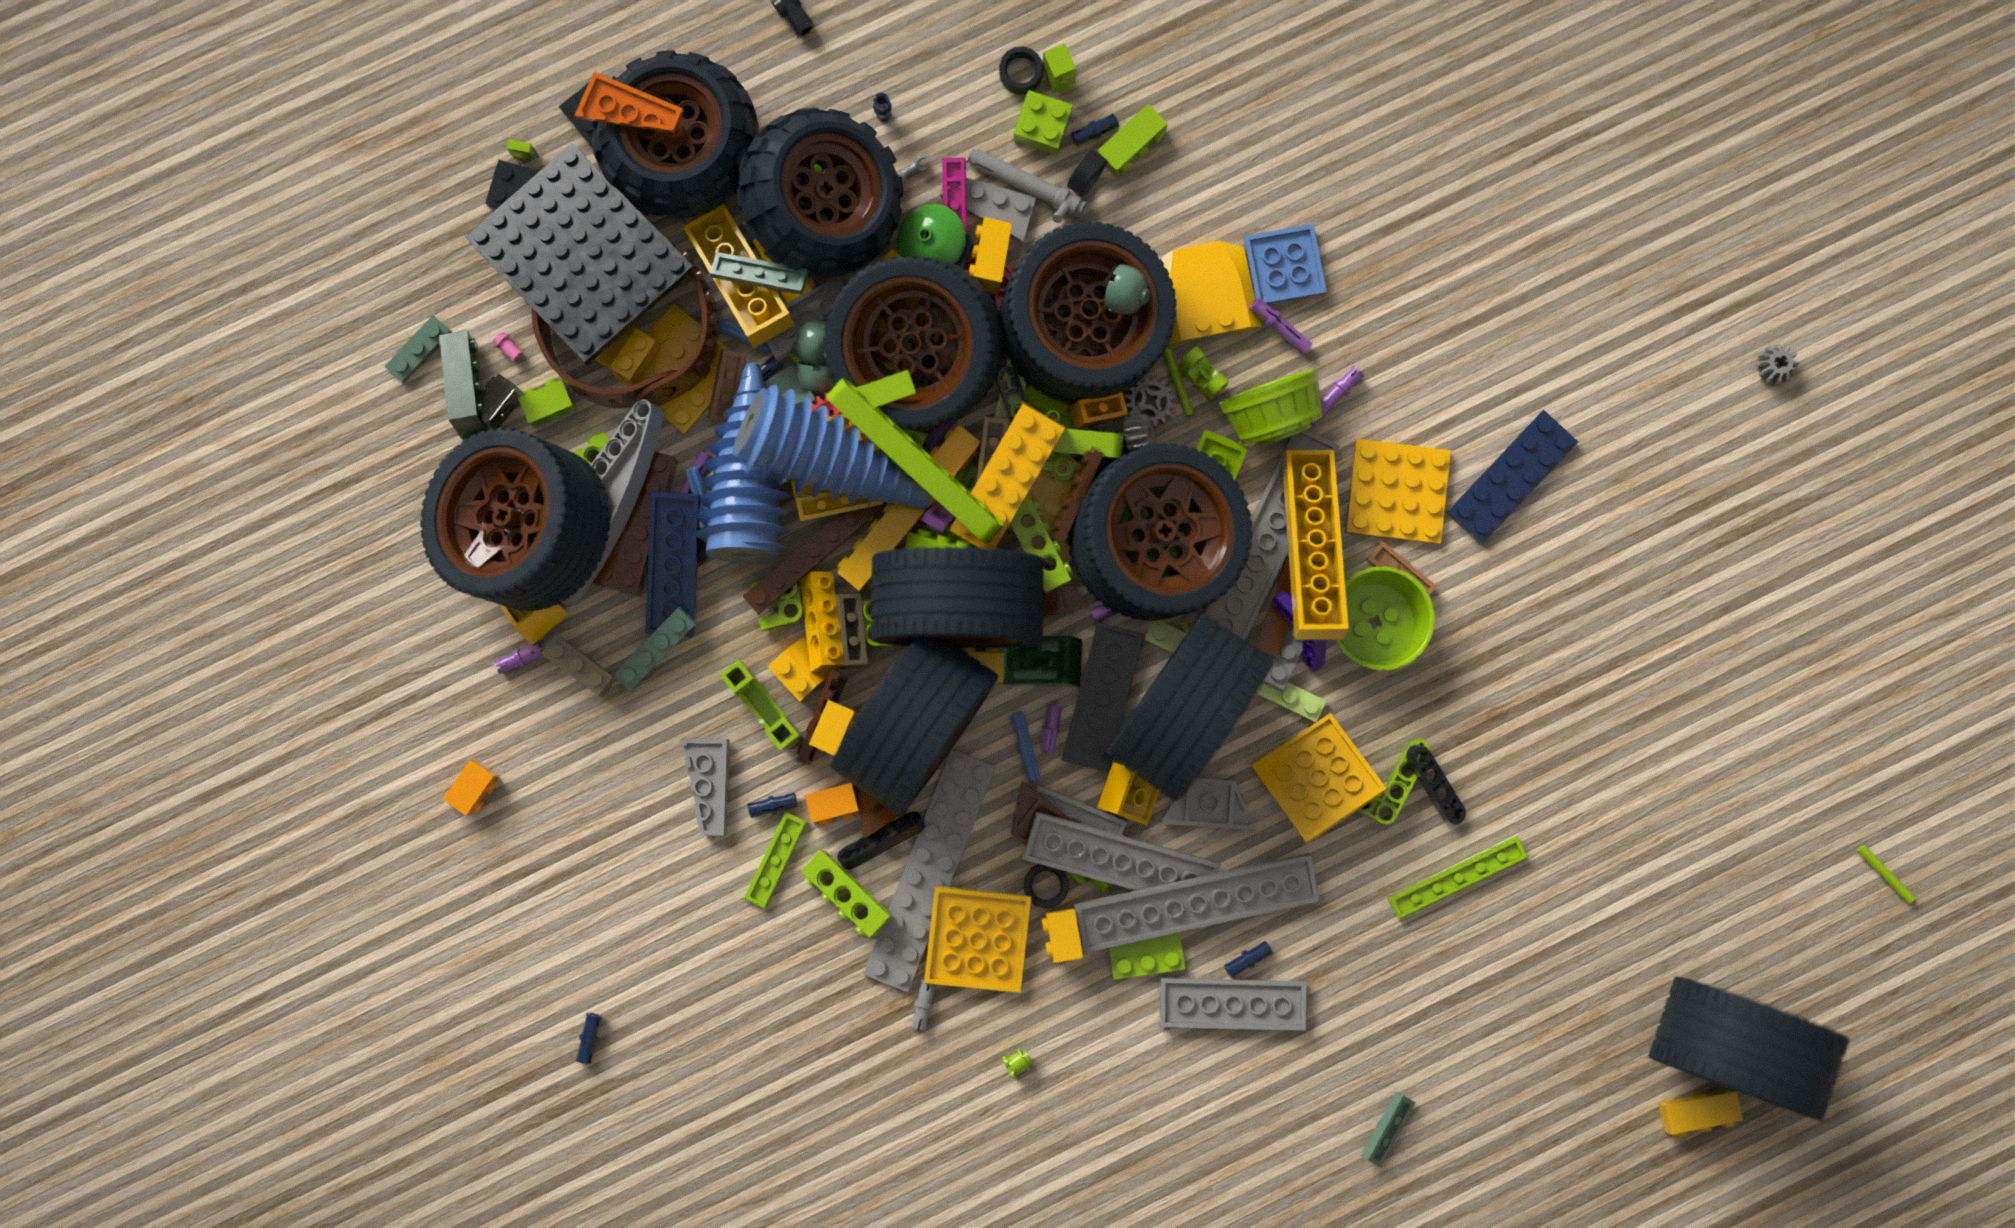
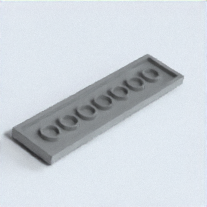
[1022,811,1221,890]

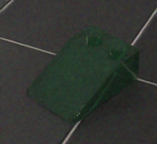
[1003,635,1082,687]

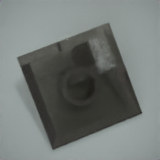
[482,373,523,429]

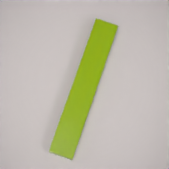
[1387,836,1528,920]

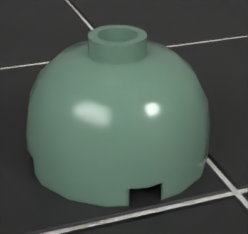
[1105,264,1150,315]
[793,319,828,366]
[797,362,835,398]

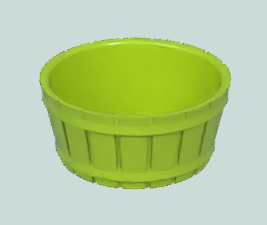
[1218,368,1323,446]
[1335,566,1435,670]

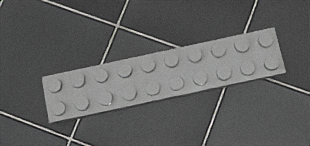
[1205,430,1339,641]
[863,750,996,992]
[1074,853,1319,953]

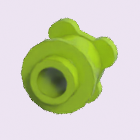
[1002,1049,1033,1080]

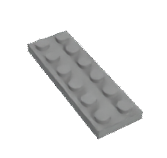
[1160,978,1306,1031]

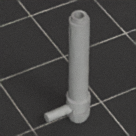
[967,149,1087,223]

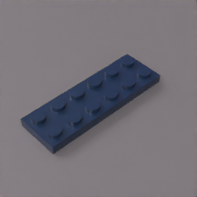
[1446,410,1578,545]
[645,491,701,637]

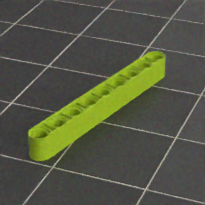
[826,378,1004,544]

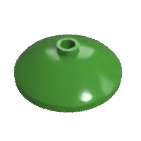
[897,203,966,264]

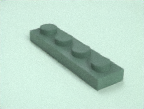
[710,252,809,295]
[613,607,697,691]

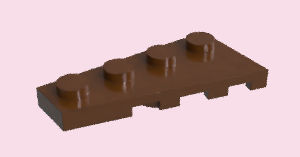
[1051,446,1104,542]
[797,669,848,765]

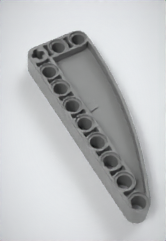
[561,399,664,606]

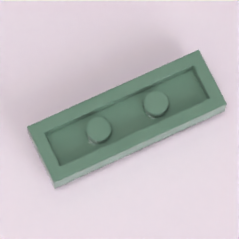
[384,315,452,383]
[1361,1092,1416,1167]

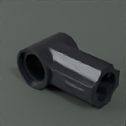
[771,0,815,38]

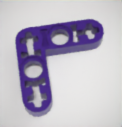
[1272,591,1327,672]

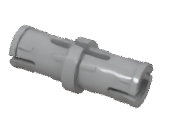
[911,979,936,1030]

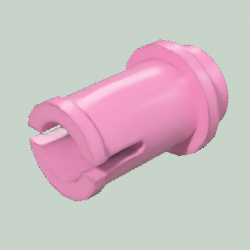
[493,332,524,362]

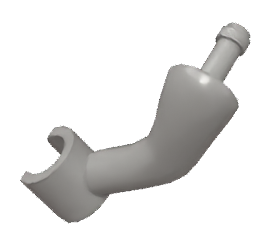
[898,154,929,182]

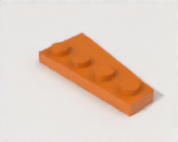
[574,72,684,133]

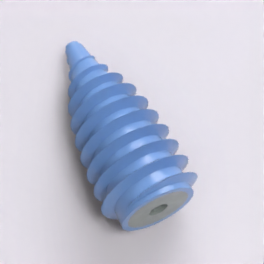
[696,363,790,563]
[733,385,932,509]

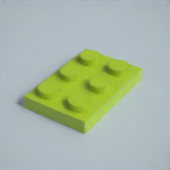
[1109,932,1185,980]

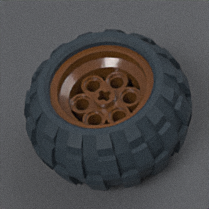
[591,50,759,218]
[737,107,904,278]

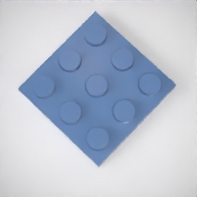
[1243,224,1327,304]

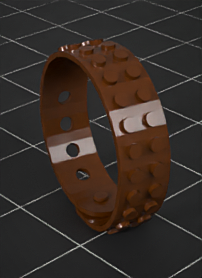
[531,238,720,408]

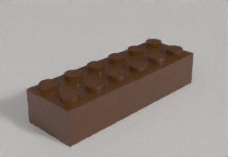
[592,451,678,597]

